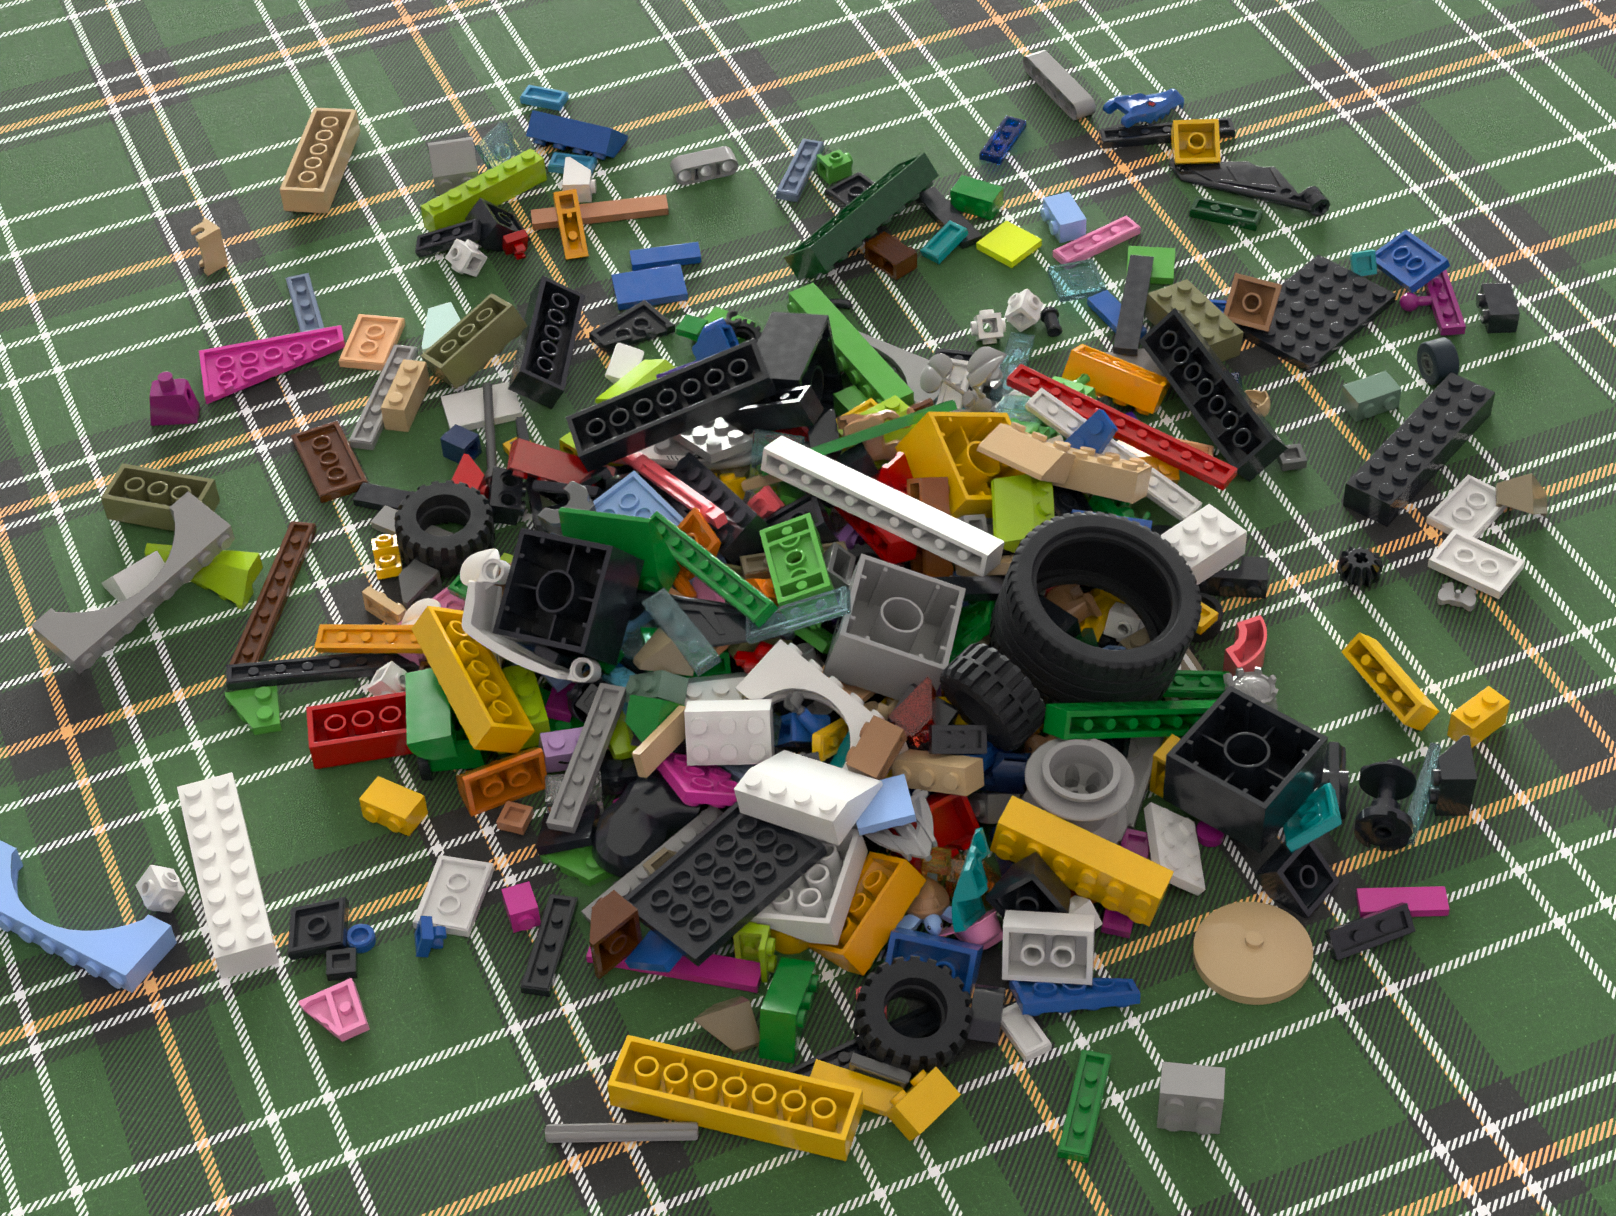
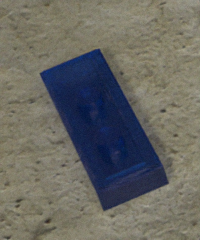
[979,116,1026,165]

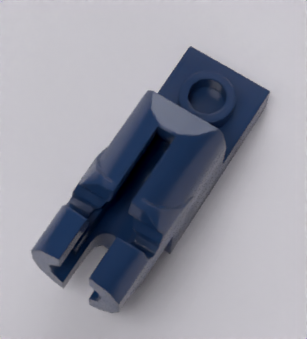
[978,751,1031,794]

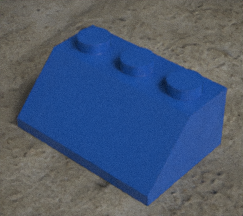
[885,927,984,999]

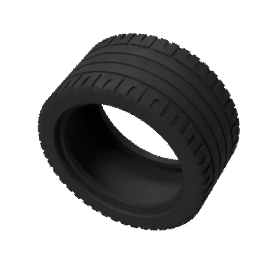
[989,511,1202,707]

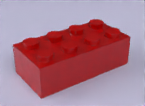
[306,691,413,769]

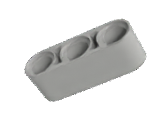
[670,146,739,185]

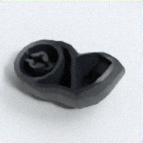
[592,776,701,877]

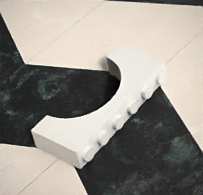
[735,639,908,770]

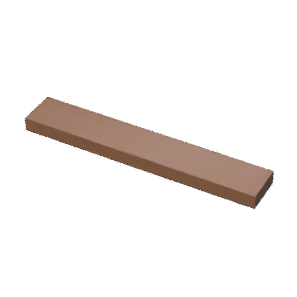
[531,194,669,230]

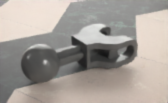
[537,481,597,536]

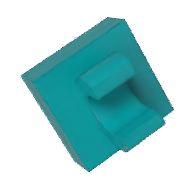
[1350,249,1377,276]

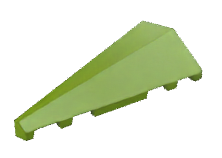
[144,543,263,610]

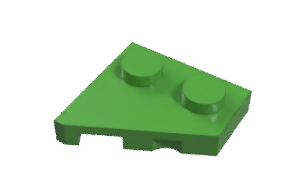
[225,686,282,735]
[540,846,614,887]

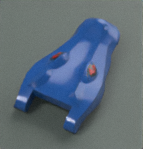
[1103,89,1184,128]

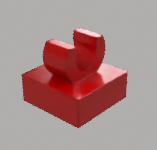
[503,229,528,260]

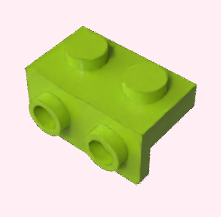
[733,922,777,983]

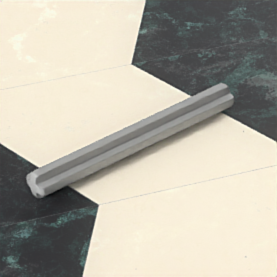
[545,1122,699,1143]

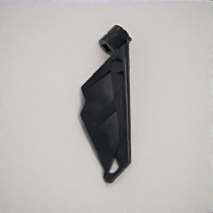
[1169,159,1330,217]
[629,589,796,649]

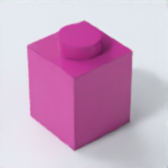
[501,881,541,933]

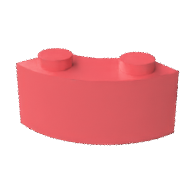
[1223,615,1267,677]

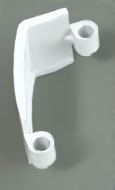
[462,558,602,683]

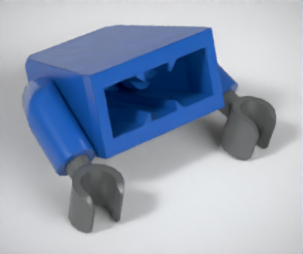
[692,310,742,362]
[772,691,830,748]

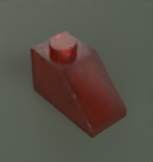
[888,677,936,748]

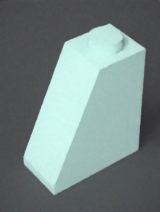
[422,302,460,367]

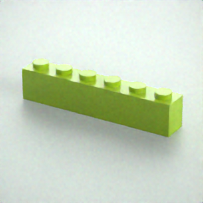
[420,148,547,232]

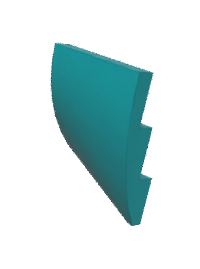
[952,828,990,933]

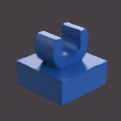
[414,916,447,957]

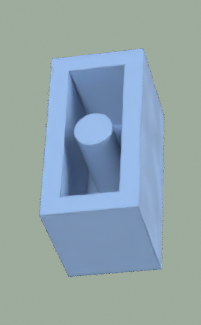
[1040,192,1086,243]

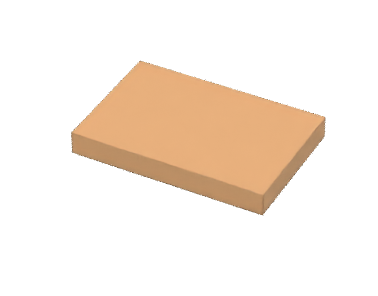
[339,314,405,371]

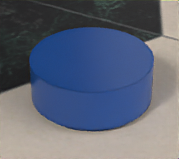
[347,924,376,953]

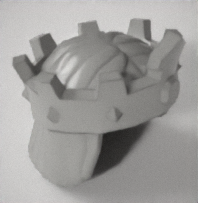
[1223,666,1279,710]

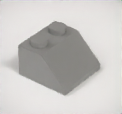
[428,137,479,195]

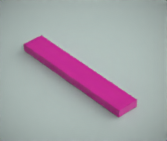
[586,947,761,993]

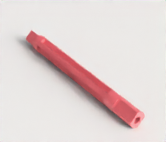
[622,451,728,529]

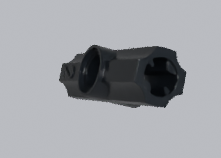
[1318,742,1349,820]

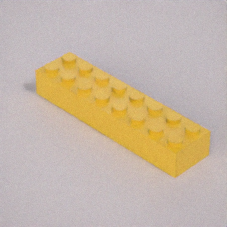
[607,1035,863,1161]

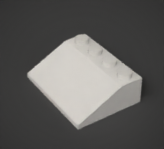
[734,750,883,846]
[751,829,868,945]

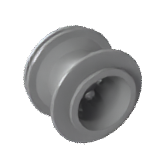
[1021,738,1135,845]

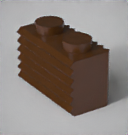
[865,231,917,281]

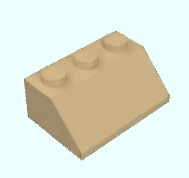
[976,422,1076,484]

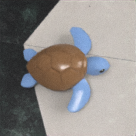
[896,871,952,935]

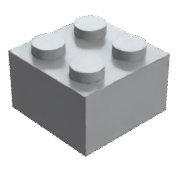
[1157,1062,1225,1135]

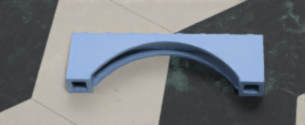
[0,840,177,993]

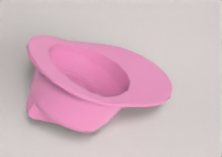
[938,909,1003,950]

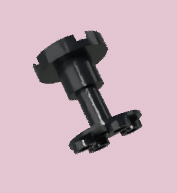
[1354,758,1417,851]

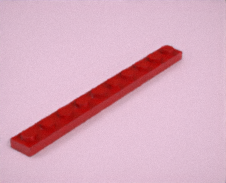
[1006,364,1238,491]

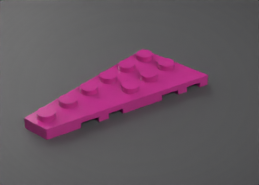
[199,325,345,404]
[657,752,738,808]

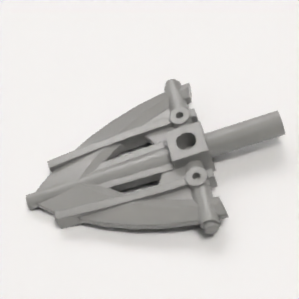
[852,789,938,861]

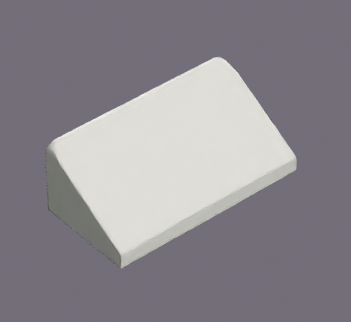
[605,343,644,384]

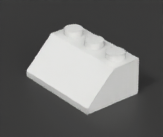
[685,672,749,707]

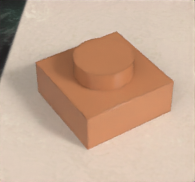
[496,801,534,835]

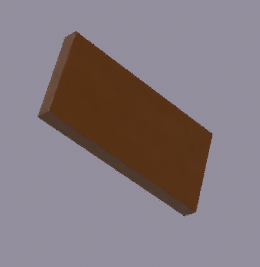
[291,421,368,503]

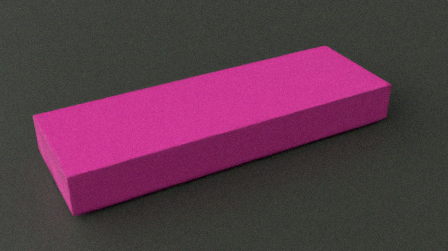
[1356,886,1450,918]

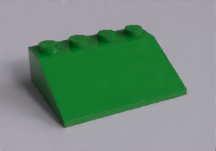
[558,507,681,594]

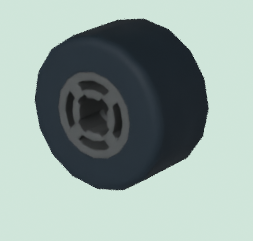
[1417,337,1459,385]

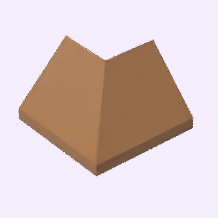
[1224,273,1283,332]

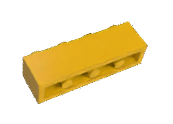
[1342,632,1439,731]

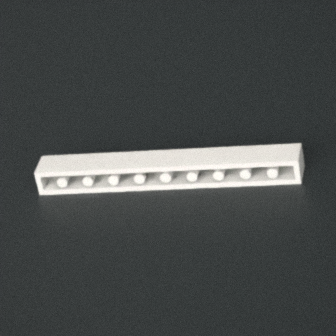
[761,436,1004,577]

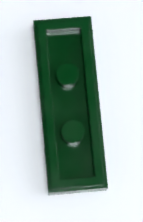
[1189,197,1263,231]

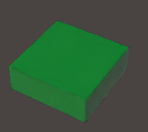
[675,314,708,341]

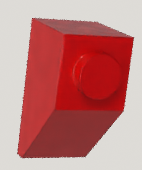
[452,454,489,499]

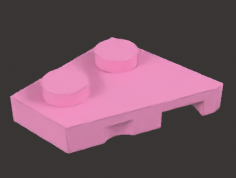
[298,978,370,1042]

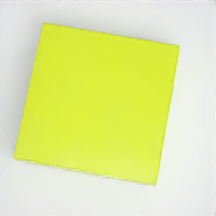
[976,220,1042,268]

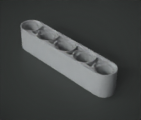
[1022,50,1096,120]

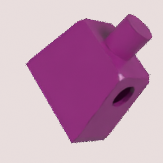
[149,372,200,426]

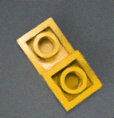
[371,534,403,580]

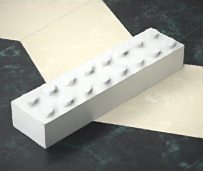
[177,773,279,979]

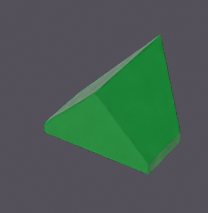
[625,695,685,743]

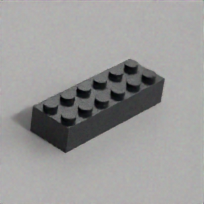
[508,275,585,409]
[655,452,771,566]

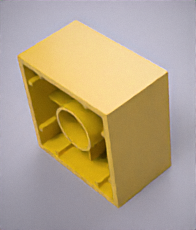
[895,412,1025,519]

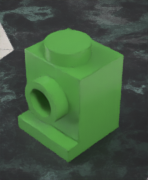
[817,149,853,184]

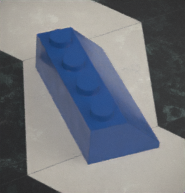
[526,110,628,160]

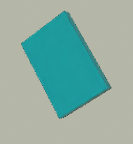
[1283,783,1342,852]

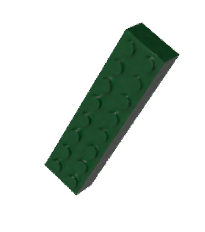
[784,152,939,281]

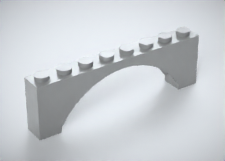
[31,491,235,675]

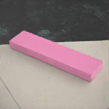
[1053,215,1141,269]

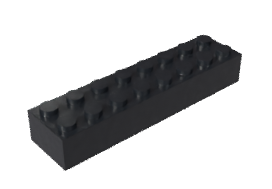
[1139,308,1288,482]
[566,338,777,472]
[1343,372,1495,527]

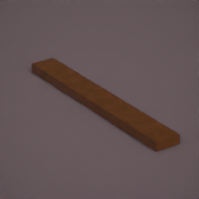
[229,521,317,665]

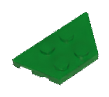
[948,601,996,665]

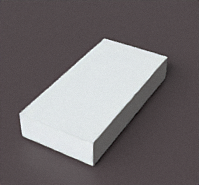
[1001,1002,1052,1063]

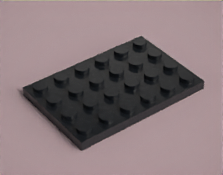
[1234,254,1396,374]
[624,802,827,966]

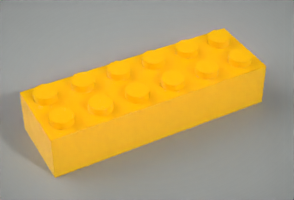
[411,606,535,753]
[990,795,1174,926]

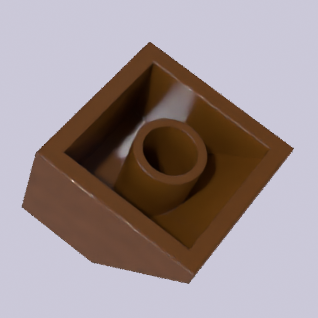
[589,890,642,979]

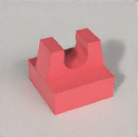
[747,485,785,519]

